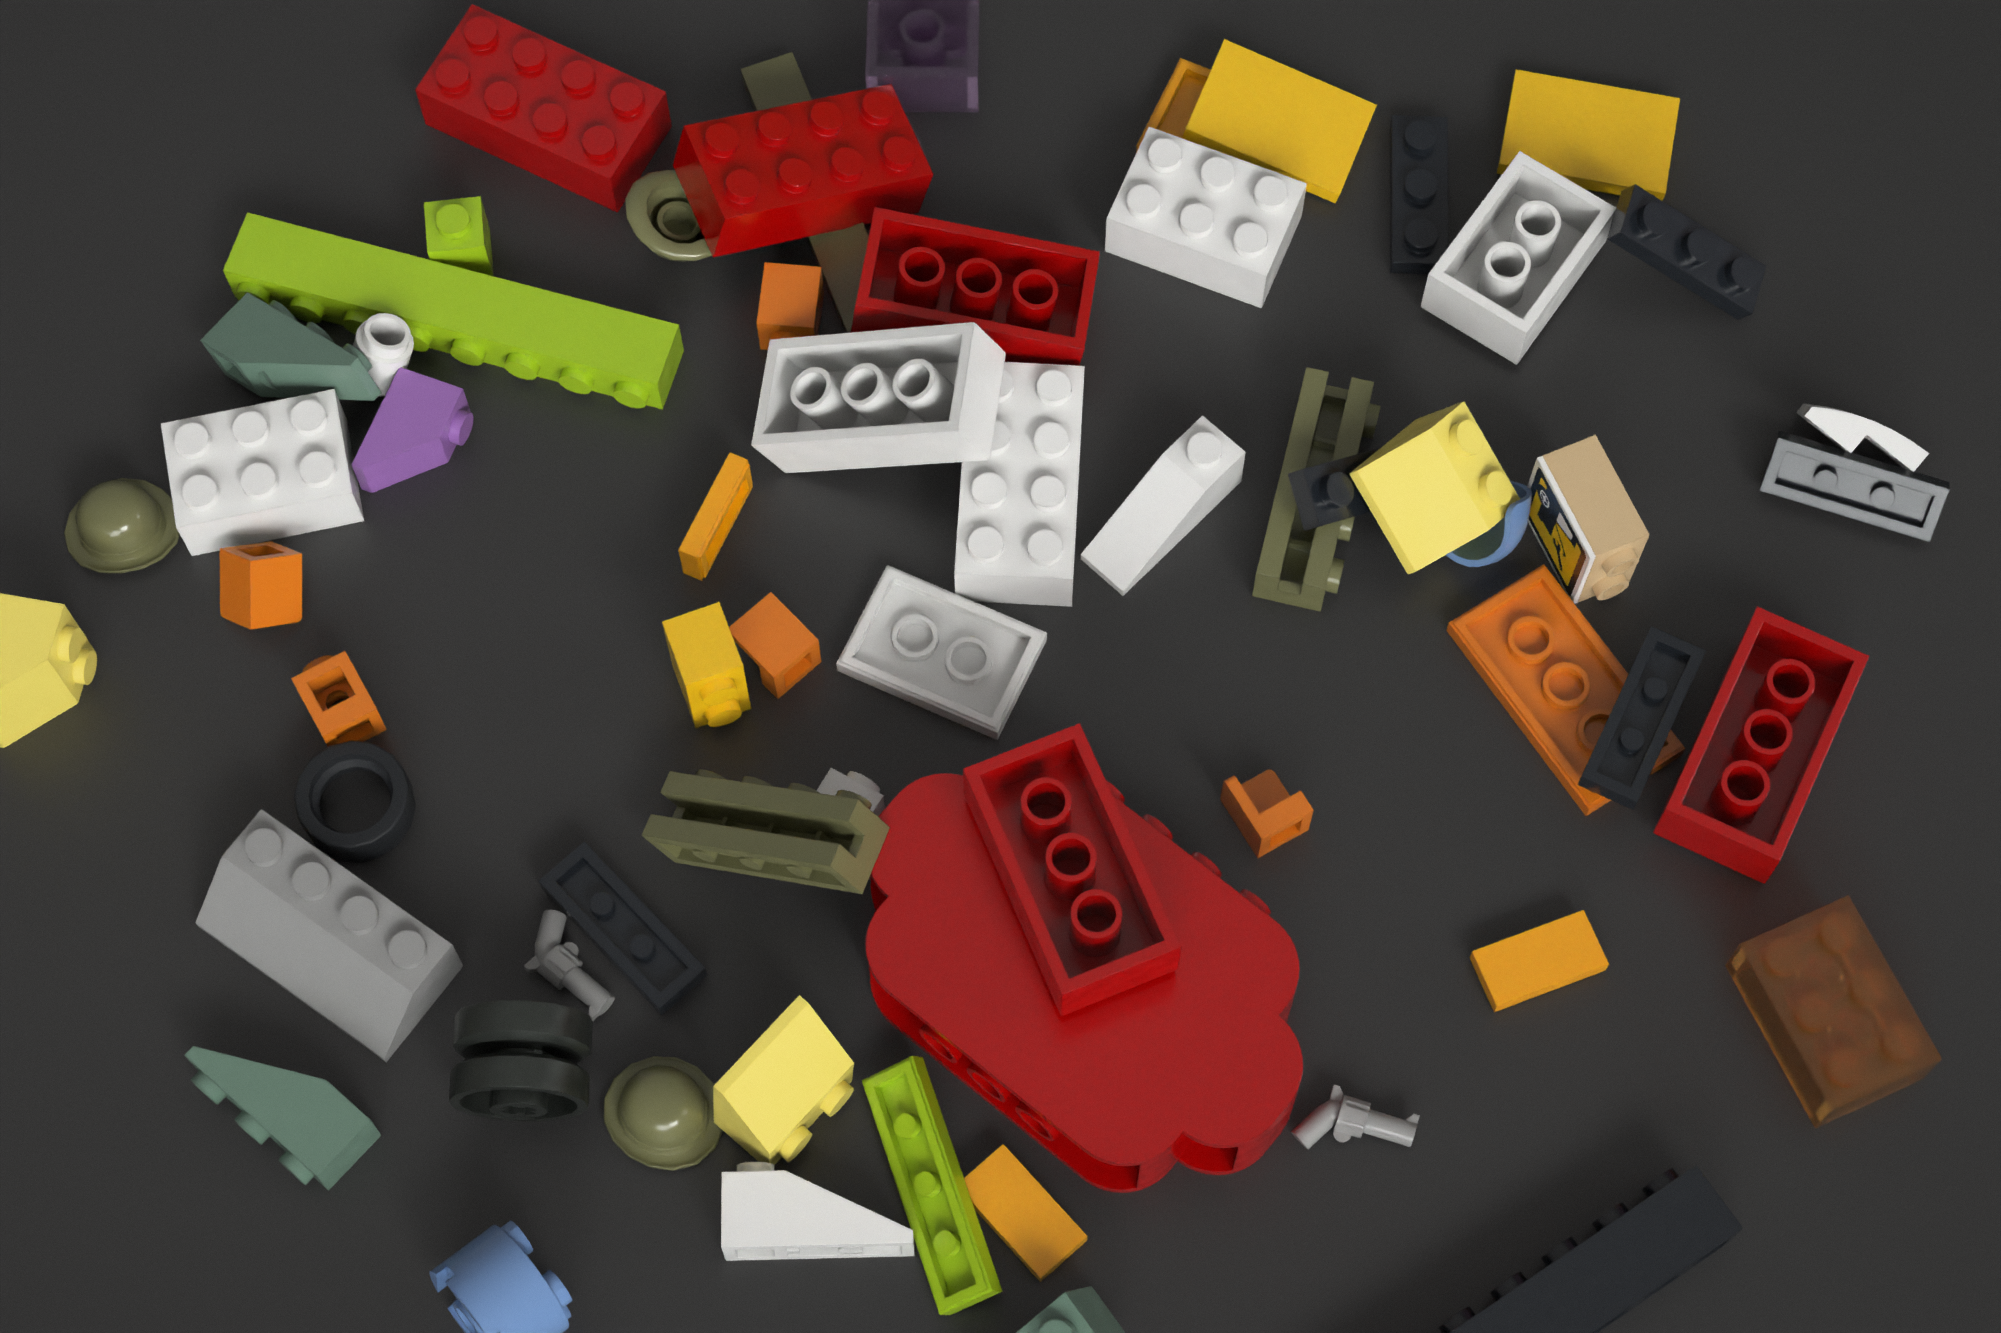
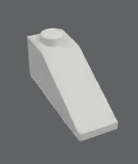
[1081,415,1246,596]
[721,1162,915,1261]

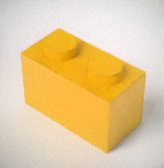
[662,602,751,728]

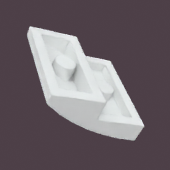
[1796,404,1929,472]

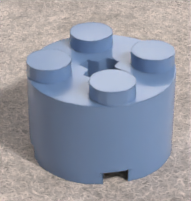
[429,1220,572,1333]

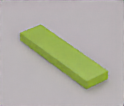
[862,1056,1003,1315]

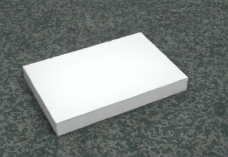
[836,565,1047,740]

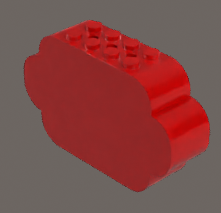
[866,773,1303,1193]

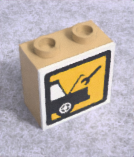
[1527,435,1650,604]

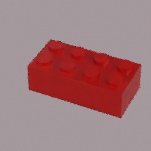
[415,4,672,213]
[673,84,934,258]
[851,207,1100,366]
[1653,606,1869,884]
[963,723,1181,1016]

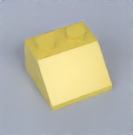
[1349,401,1520,574]
[0,593,97,748]
[713,995,854,1165]

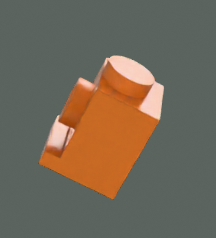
[291,651,387,747]

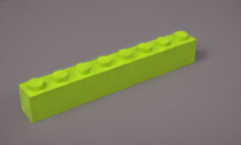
[223,212,684,410]

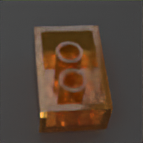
[1725,895,1942,1128]

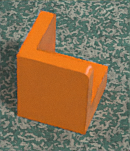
[220,541,302,630]
[729,592,822,699]
[1220,769,1314,858]

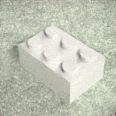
[1105,127,1307,308]
[1421,151,1616,365]
[161,389,364,556]

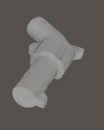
[524,910,615,1021]
[1291,1085,1420,1150]

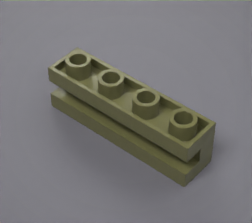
[1252,367,1381,612]
[641,769,890,894]

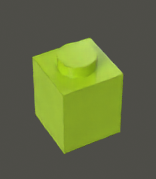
[424,196,494,276]

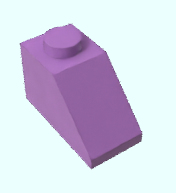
[351,367,474,493]

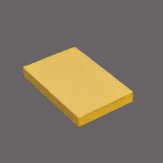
[1182,39,1377,203]
[1497,69,1680,201]

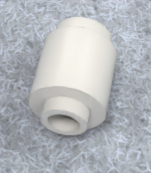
[353,313,414,396]

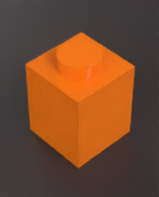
[757,262,824,350]

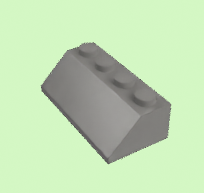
[195,809,463,1063]

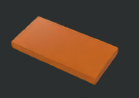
[1446,564,1685,816]

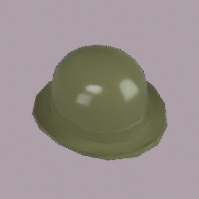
[625,170,712,262]
[64,478,180,573]
[604,1056,723,1171]

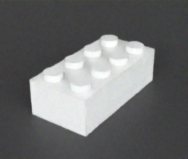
[751,322,1006,473]
[954,362,1085,607]

